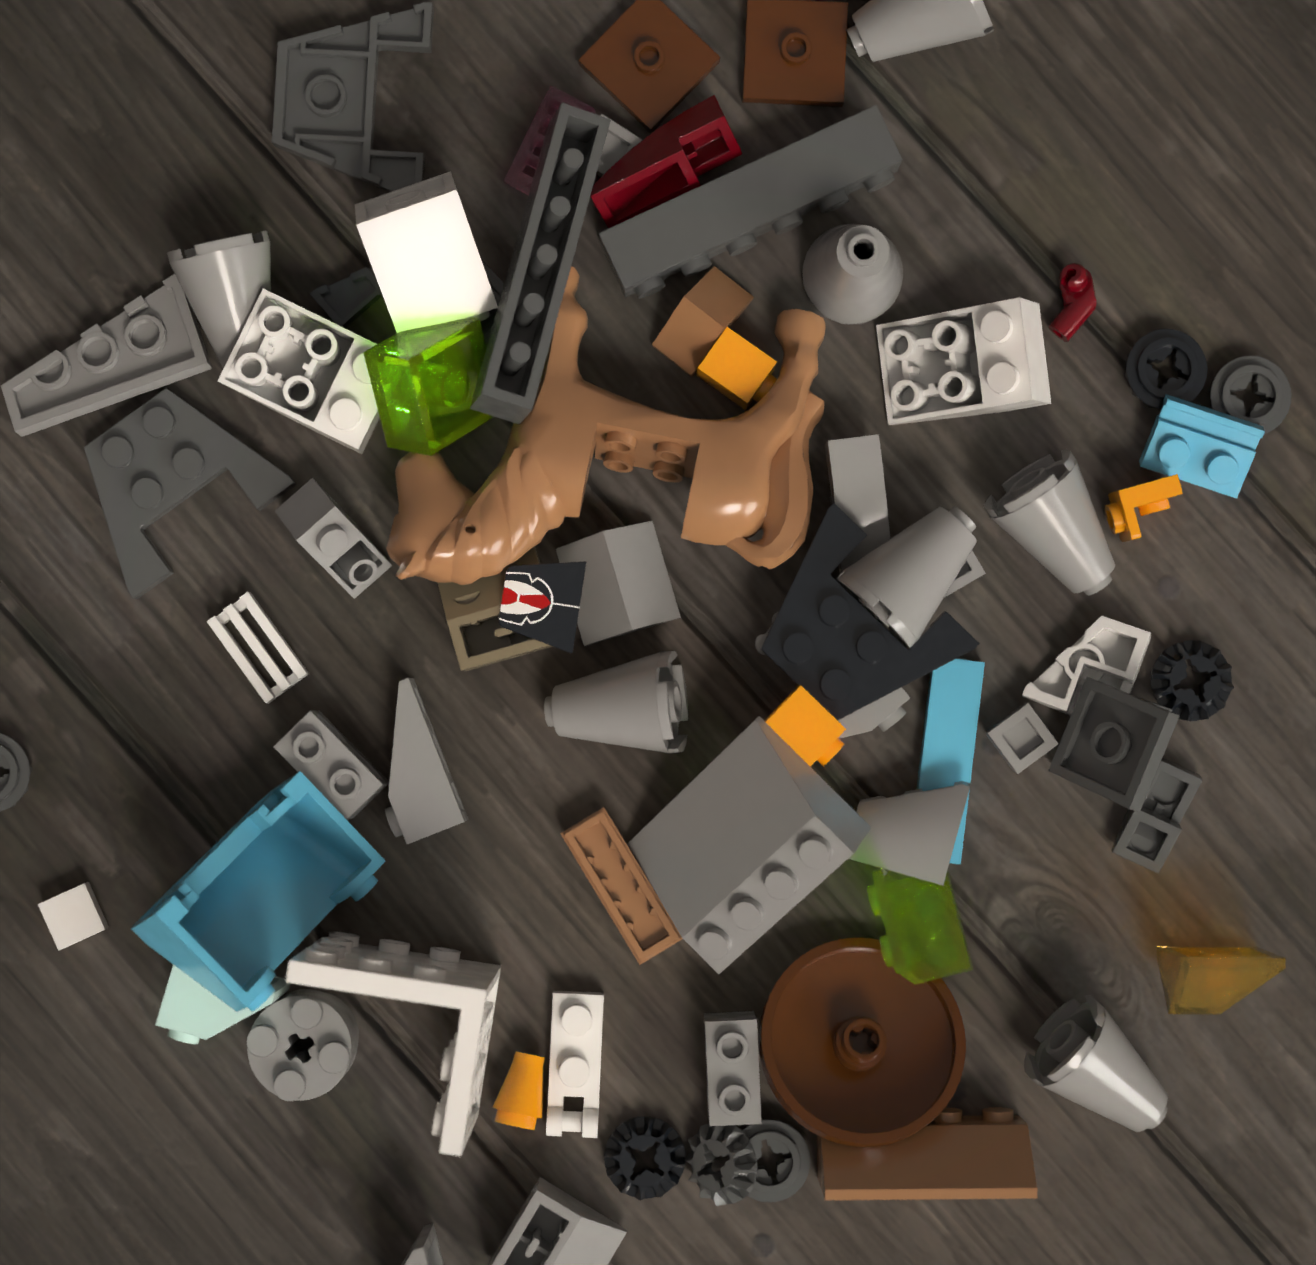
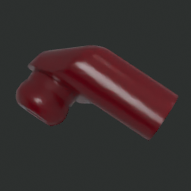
[1048,263,1097,342]

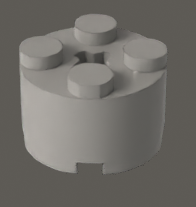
[247,989,359,1101]

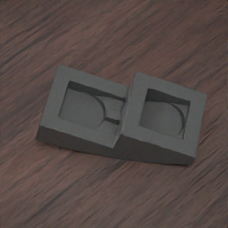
[1111,757,1203,874]

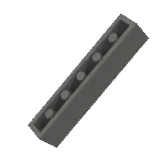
[470,103,611,424]
[599,105,903,299]

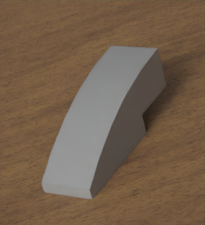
[825,434,890,574]

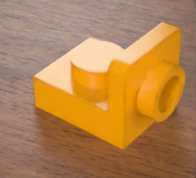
[1105,474,1183,542]

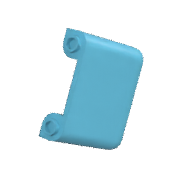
[131,771,385,1012]

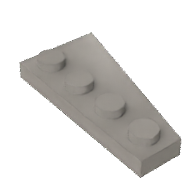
[1,274,212,437]

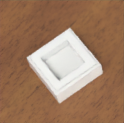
[38,882,109,951]

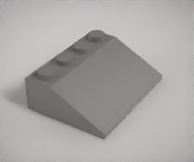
[628,716,871,974]

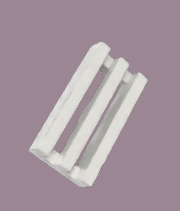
[206,592,309,704]

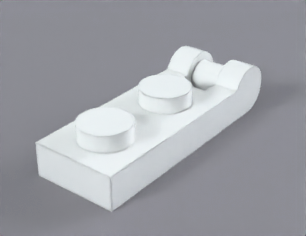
[546,990,604,1138]

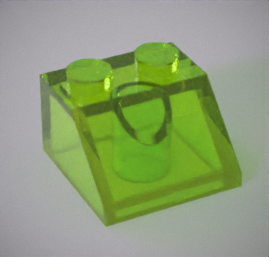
[363,317,494,456]

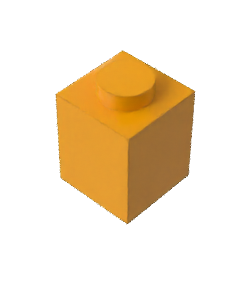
[697,327,777,410]
[764,685,846,767]

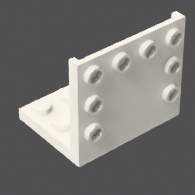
[286,931,501,1156]

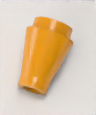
[492,1051,545,1130]

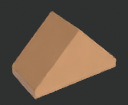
[652,266,754,377]

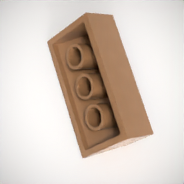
[817,1107,1037,1200]

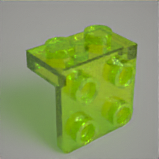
[867,868,973,985]

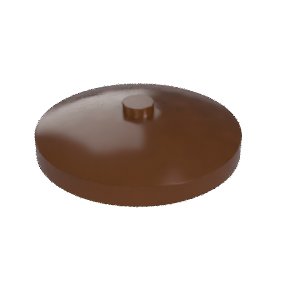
[758,938,966,1147]

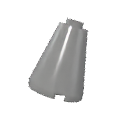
[847,0,994,62]
[803,224,903,324]
[167,231,271,368]
[984,449,1115,595]
[835,506,977,648]
[544,651,688,754]
[1024,995,1168,1132]

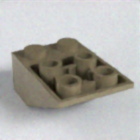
[437,546,553,672]

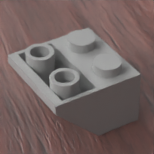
[487,1177,627,1265]

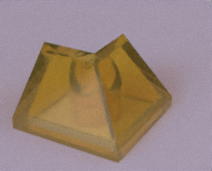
[1157,947,1286,1014]

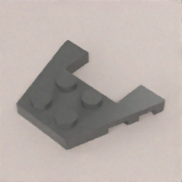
[272,2,434,192]
[84,388,297,599]

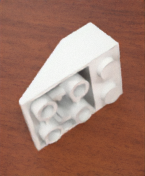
[218,288,406,454]
[876,297,1052,425]

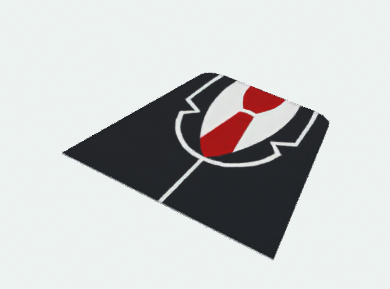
[499,561,587,654]

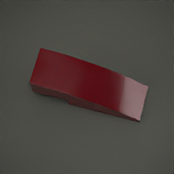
[590,95,743,229]

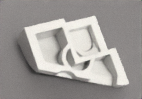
[1022,616,1151,716]

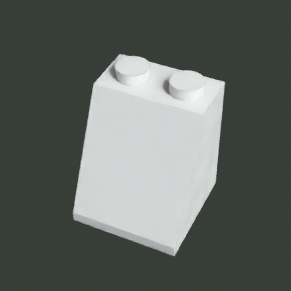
[355,171,498,343]

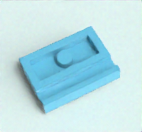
[1139,394,1265,499]

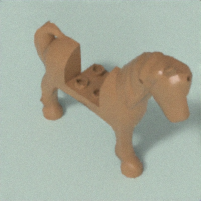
[386,266,826,585]

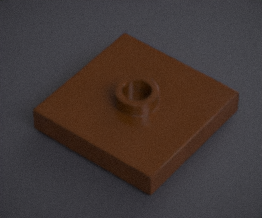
[578,0,720,134]
[743,0,848,107]

